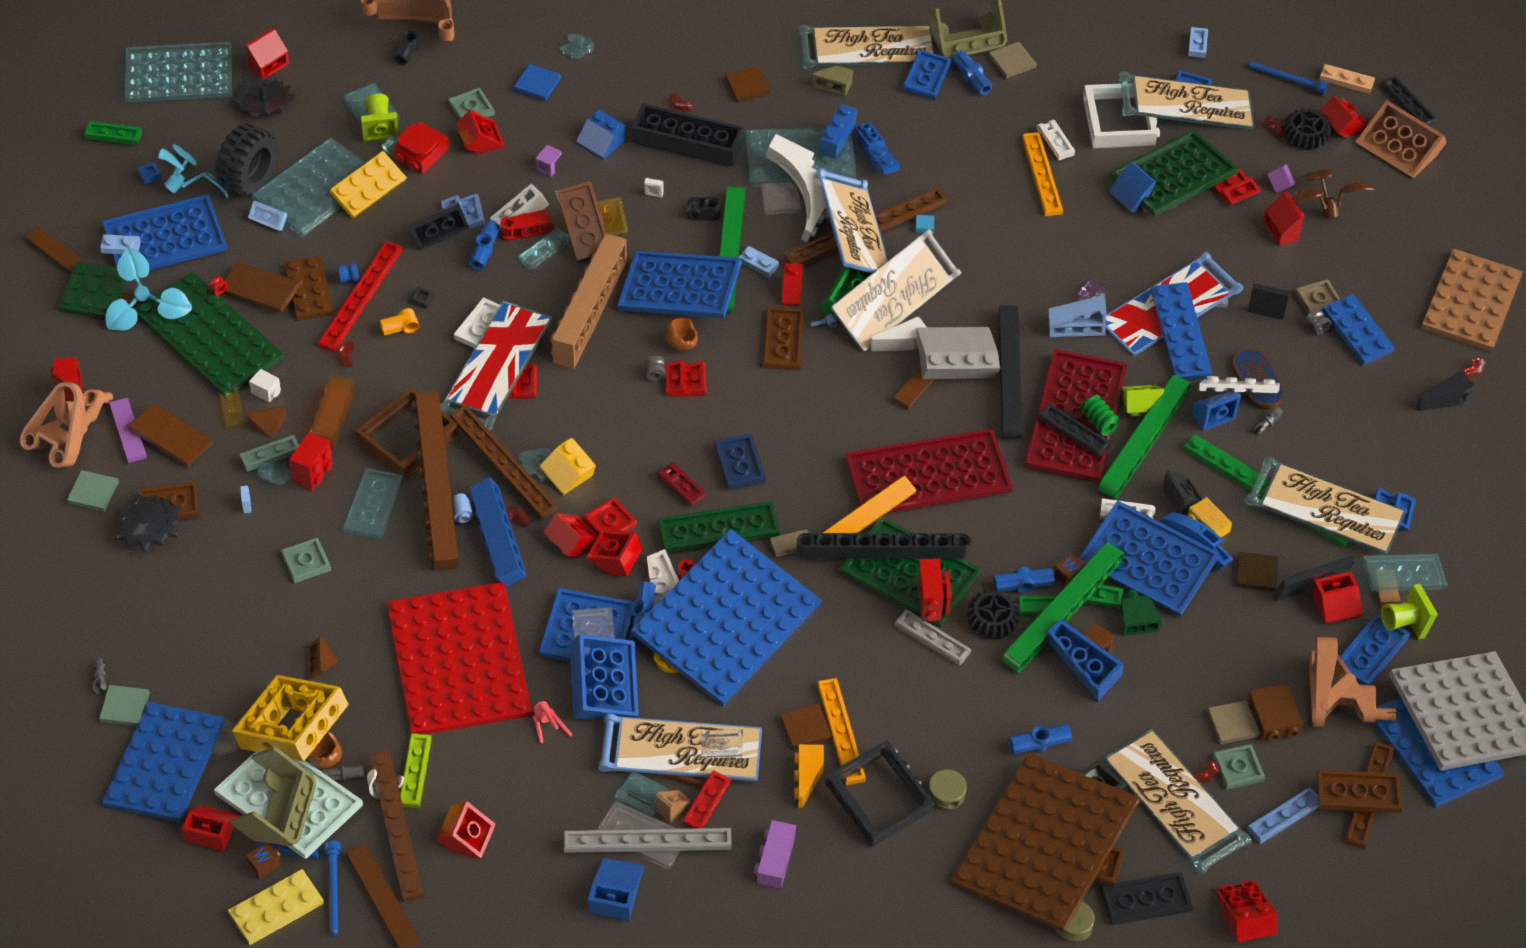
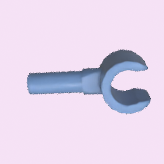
[811,314,838,328]

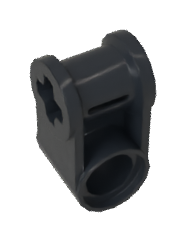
[686,196,721,221]

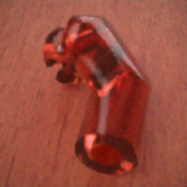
[670,93,693,111]
[338,341,355,368]
[1463,357,1486,378]
[1191,760,1219,782]

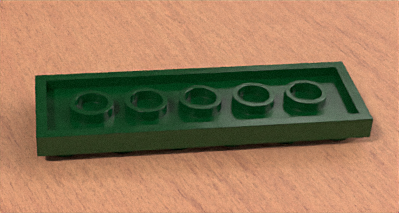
[658,501,780,553]

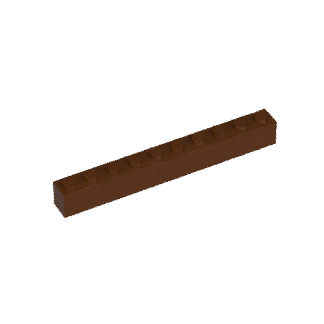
[412,392,458,570]

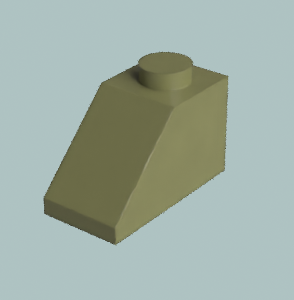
[813,66,853,96]

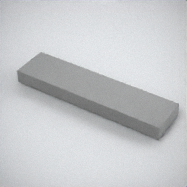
[895,609,971,666]

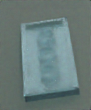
[343,468,403,539]
[1362,554,1448,591]

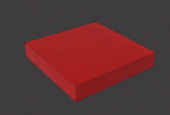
[583,497,637,535]

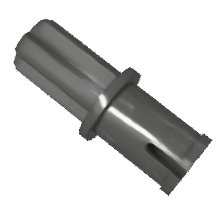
[322,765,364,782]

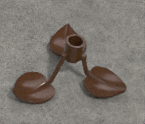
[1293,170,1375,218]

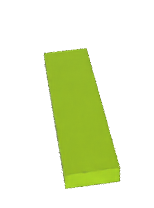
[400,734,432,809]

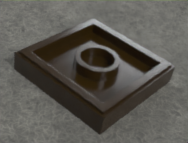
[1236,551,1278,592]

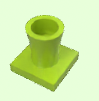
[361,94,399,142]
[1381,584,1438,639]

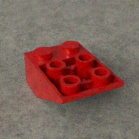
[1215,880,1278,943]

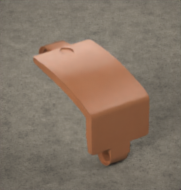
[360,0,455,42]

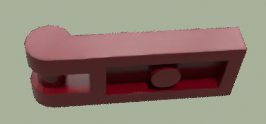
[656,462,706,507]

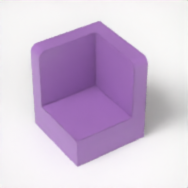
[536,145,561,177]
[1267,164,1295,193]

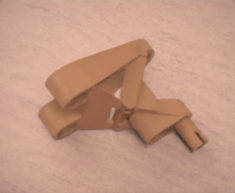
[20,382,113,468]
[1309,637,1396,727]

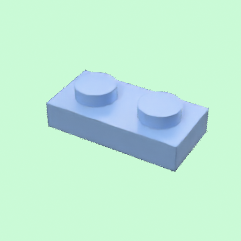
[1188,27,1208,58]
[248,201,288,231]
[100,234,141,254]
[739,246,779,278]

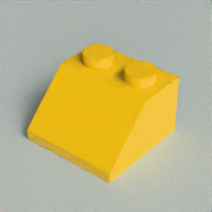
[539,438,596,495]

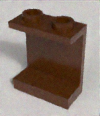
[1247,684,1303,741]

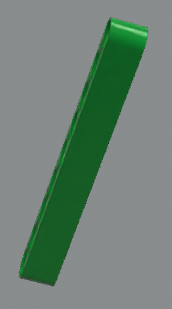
[720,186,745,312]
[1098,375,1191,499]
[1002,542,1125,673]

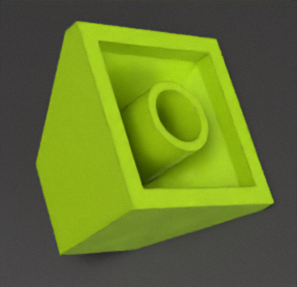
[1121,385,1164,416]

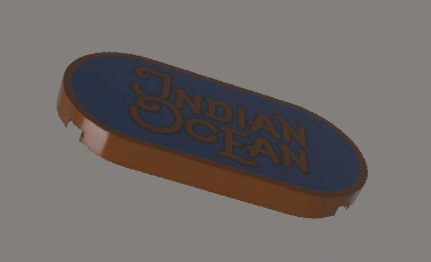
[1232,348,1285,409]

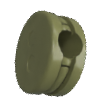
[928,769,967,810]
[1055,902,1095,942]

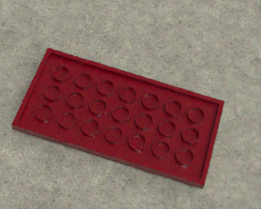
[1025,349,1127,483]
[845,428,1013,514]

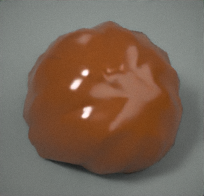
[665,317,698,352]
[306,732,342,770]

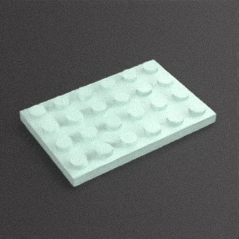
[214,752,363,859]

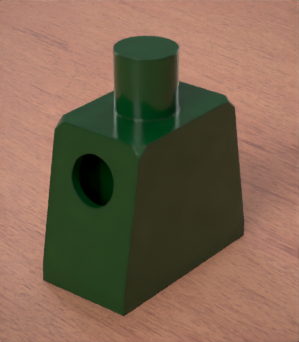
[1120,590,1162,636]

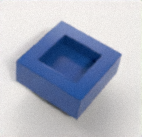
[137,162,162,184]

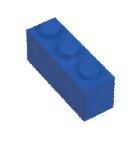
[820,104,857,159]

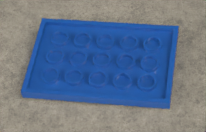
[102,194,228,270]
[617,251,742,318]
[1080,500,1220,617]
[1374,697,1504,808]
[102,702,226,823]

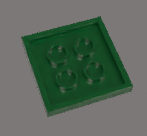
[58,261,127,319]

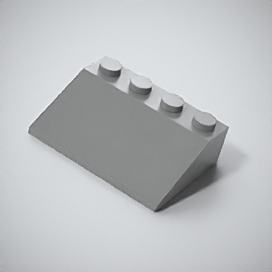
[916,327,1000,379]

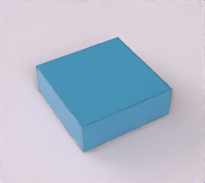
[916,215,934,233]

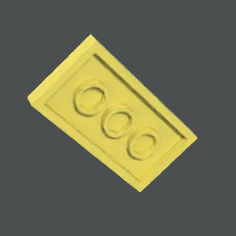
[228,869,324,945]

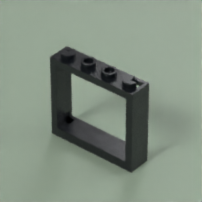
[825,740,934,848]

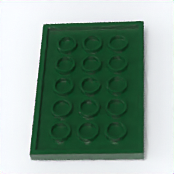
[1110,130,1238,217]
[840,517,981,627]

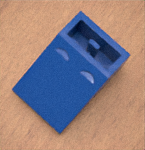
[588,858,644,921]

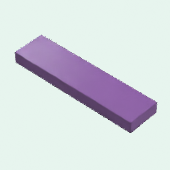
[109,398,147,463]

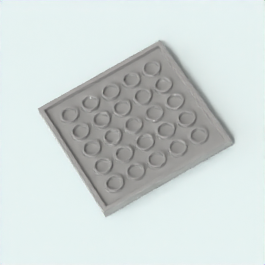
[1389,651,1526,771]

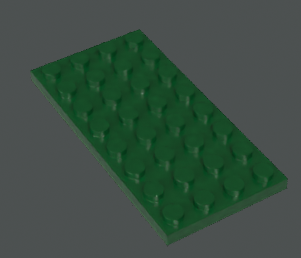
[134,271,284,398]

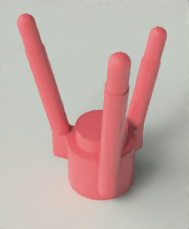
[532,701,572,743]

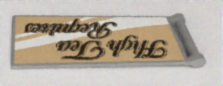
[831,229,962,352]

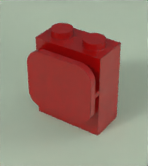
[393,122,449,174]
[917,559,951,622]

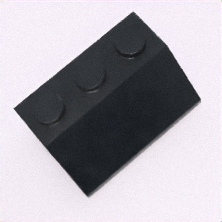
[408,202,470,250]

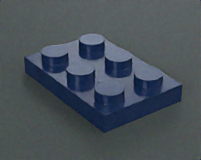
[714,434,766,490]

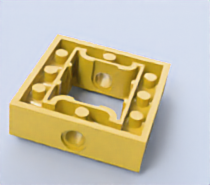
[232,675,349,762]

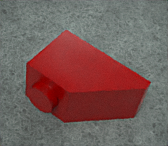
[782,263,803,307]

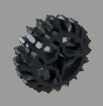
[1283,108,1331,150]
[966,589,1020,640]

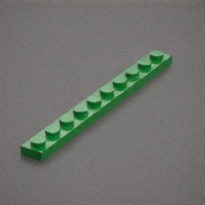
[1184,434,1350,548]

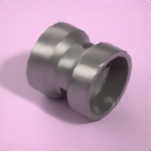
[1306,309,1331,335]
[646,356,666,382]

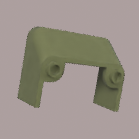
[927,0,1007,59]
[230,746,316,846]

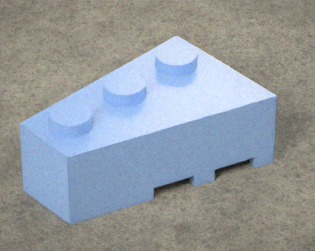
[1048,295,1106,337]

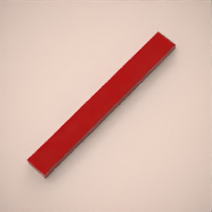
[317,241,402,353]

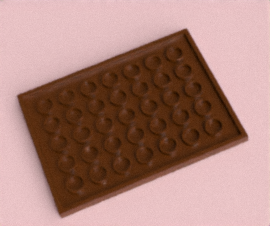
[951,753,1139,932]

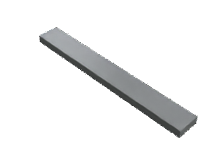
[564,828,731,853]

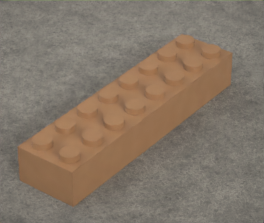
[550,233,627,369]

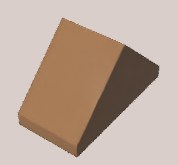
[656,790,693,823]

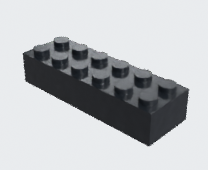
[631,103,744,166]

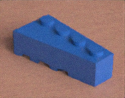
[1048,618,1124,702]

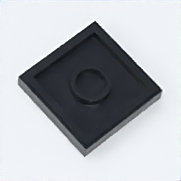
[1247,283,1290,320]

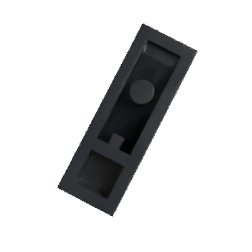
[1416,371,1475,411]

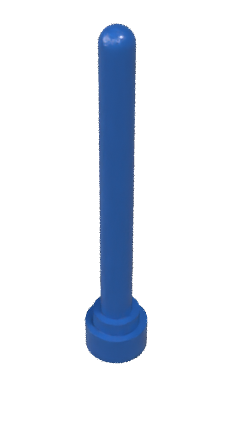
[1248,62,1329,95]
[324,841,341,935]

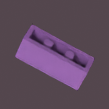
[754,820,796,889]

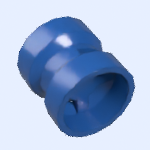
[338,263,359,283]

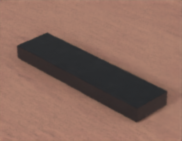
[1380,76,1437,126]
[1038,404,1111,457]

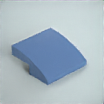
[441,193,485,228]

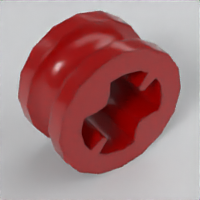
[209,277,228,295]

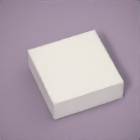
[644,178,663,198]

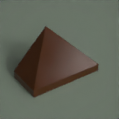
[247,406,287,438]
[306,637,339,680]

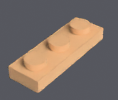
[1320,64,1375,94]

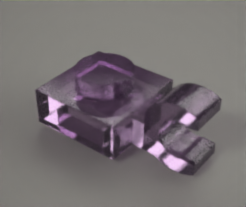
[1076,278,1108,301]

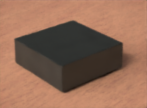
[410,287,435,309]

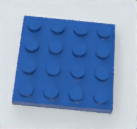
[539,588,634,662]

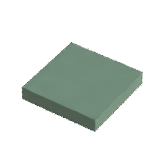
[448,88,495,120]
[67,470,119,512]
[281,538,332,583]
[99,685,150,727]
[1212,744,1266,790]

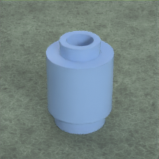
[452,494,473,523]

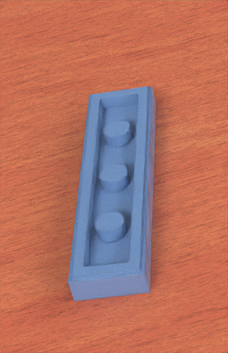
[1247,787,1319,844]

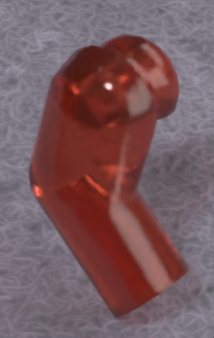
[1264,116,1285,139]
[506,506,532,527]

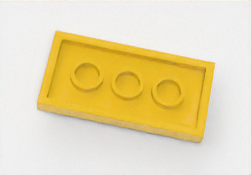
[329,151,407,219]

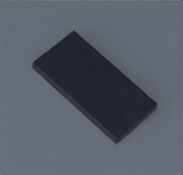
[1273,556,1355,602]
[1100,872,1193,926]

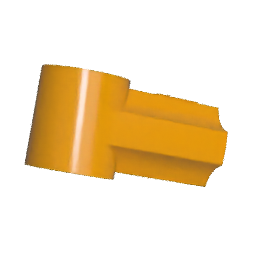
[380,308,419,336]

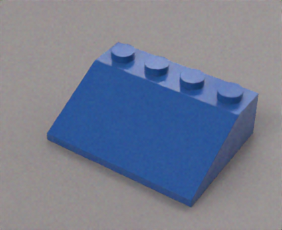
[570,634,639,720]

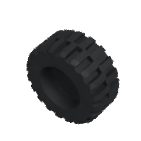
[215,124,279,196]

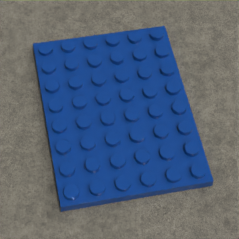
[631,529,822,707]

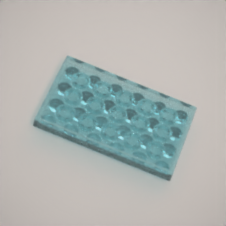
[125,42,232,103]
[746,128,857,187]
[252,138,366,237]

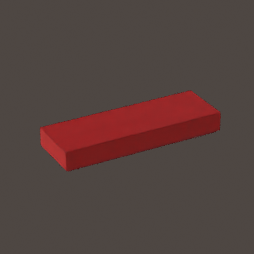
[683,770,731,829]

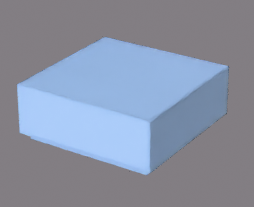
[240,486,251,513]

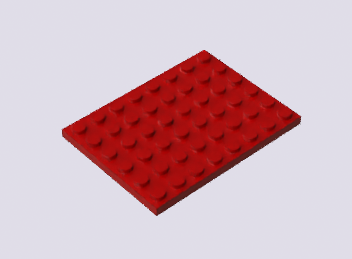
[387,582,533,735]

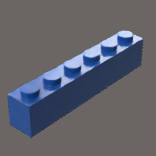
[469,477,527,587]

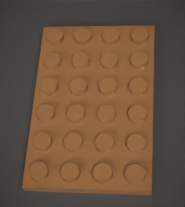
[1421,248,1523,352]

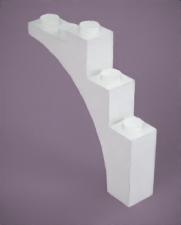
[765,134,829,242]

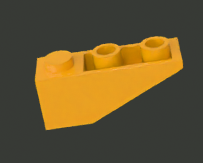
[794,744,824,808]

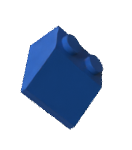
[576,109,626,160]
[1192,391,1241,431]

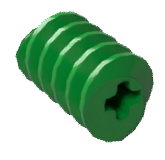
[1079,395,1119,436]

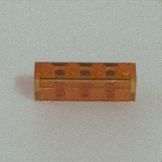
[309,376,355,449]

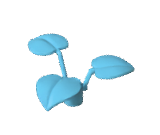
[158,144,229,199]
[106,247,192,330]

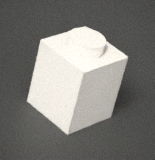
[249,369,281,403]

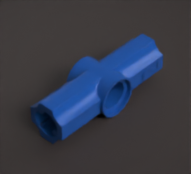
[952,50,992,96]
[469,220,500,271]
[993,567,1055,593]
[630,581,656,642]
[1008,724,1072,755]

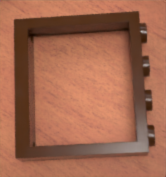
[356,388,460,480]

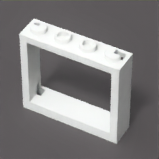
[1083,83,1160,148]

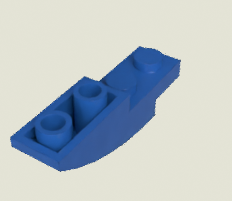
[854,122,900,175]
[1161,512,1233,570]

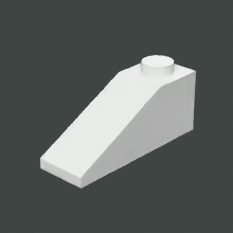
[490,184,549,231]
[870,316,926,351]

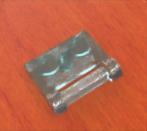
[614,772,668,818]

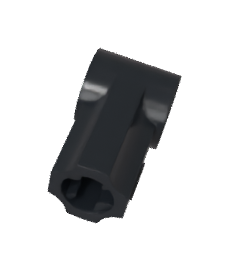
[393,30,419,66]

